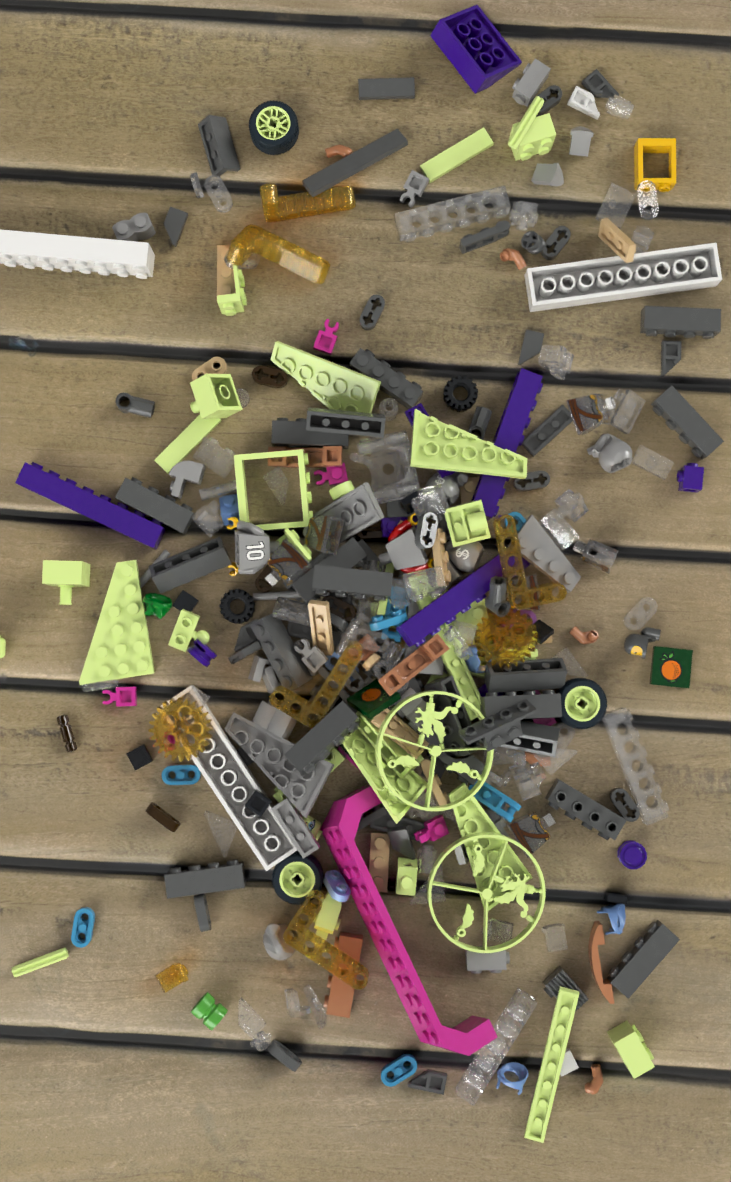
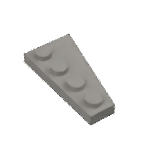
[508,515,581,593]

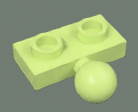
[168,609,210,652]

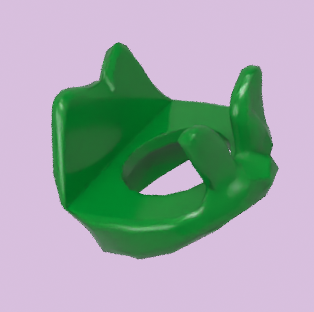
[143,593,172,619]

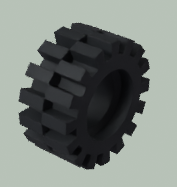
[443,375,478,412]
[219,589,255,624]

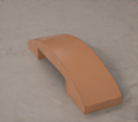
[268,446,343,468]
[378,633,449,696]
[588,921,614,1004]

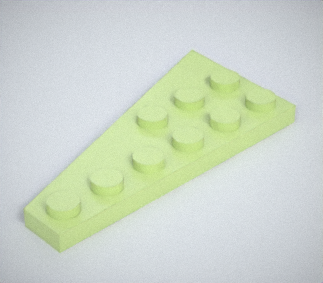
[270,341,381,413]
[410,409,528,479]
[342,729,428,824]
[448,782,533,911]

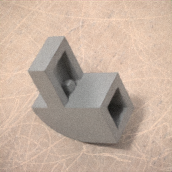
[169,461,206,499]

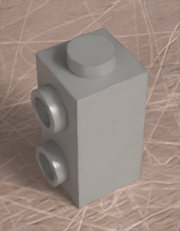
[512,58,551,107]
[465,946,510,974]

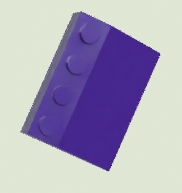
[430,5,522,94]

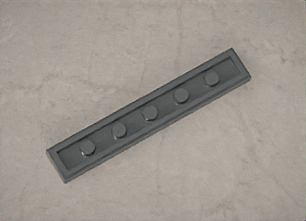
[302,129,408,197]

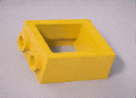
[634,138,676,192]

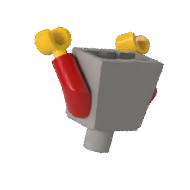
[379,513,435,575]

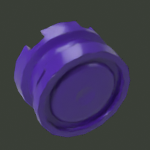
[187,639,217,667]
[617,840,647,869]

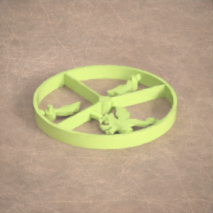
[375,691,494,811]
[427,832,546,953]

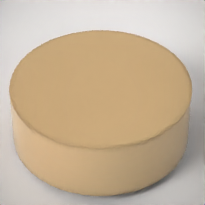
[362,653,381,671]

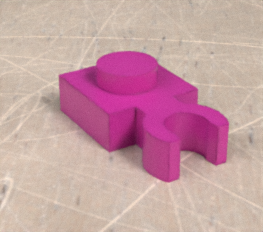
[313,319,339,355]
[314,463,348,486]
[102,687,137,707]

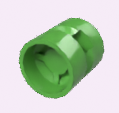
[191,992,228,1031]

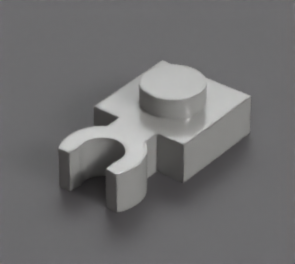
[400,170,429,208]
[294,638,329,673]

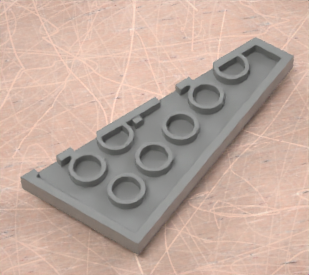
[224,712,334,818]

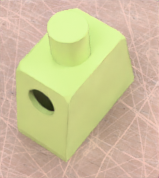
[394,857,418,896]

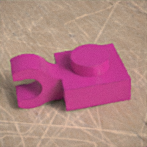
[414,815,449,843]

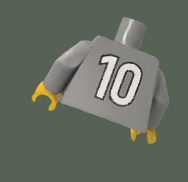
[226,517,280,576]

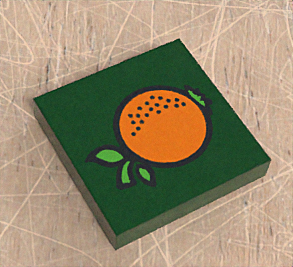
[650,646,693,688]
[347,679,401,719]

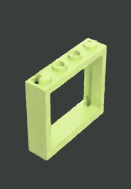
[234,449,313,530]

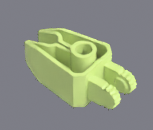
[312,892,342,946]

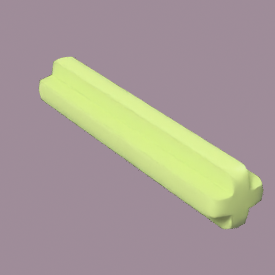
[508,96,544,149]
[12,947,69,977]

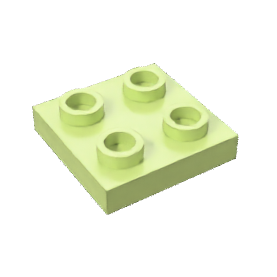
[443,499,491,547]

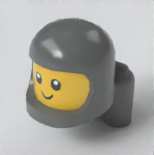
[624,627,661,659]

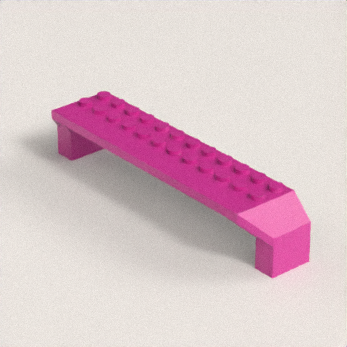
[320,785,497,1056]

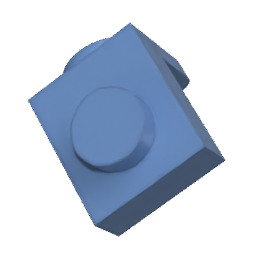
[219,494,240,526]

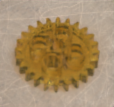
[474,608,538,668]
[148,697,213,762]

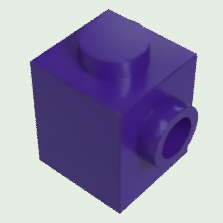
[676,463,704,493]

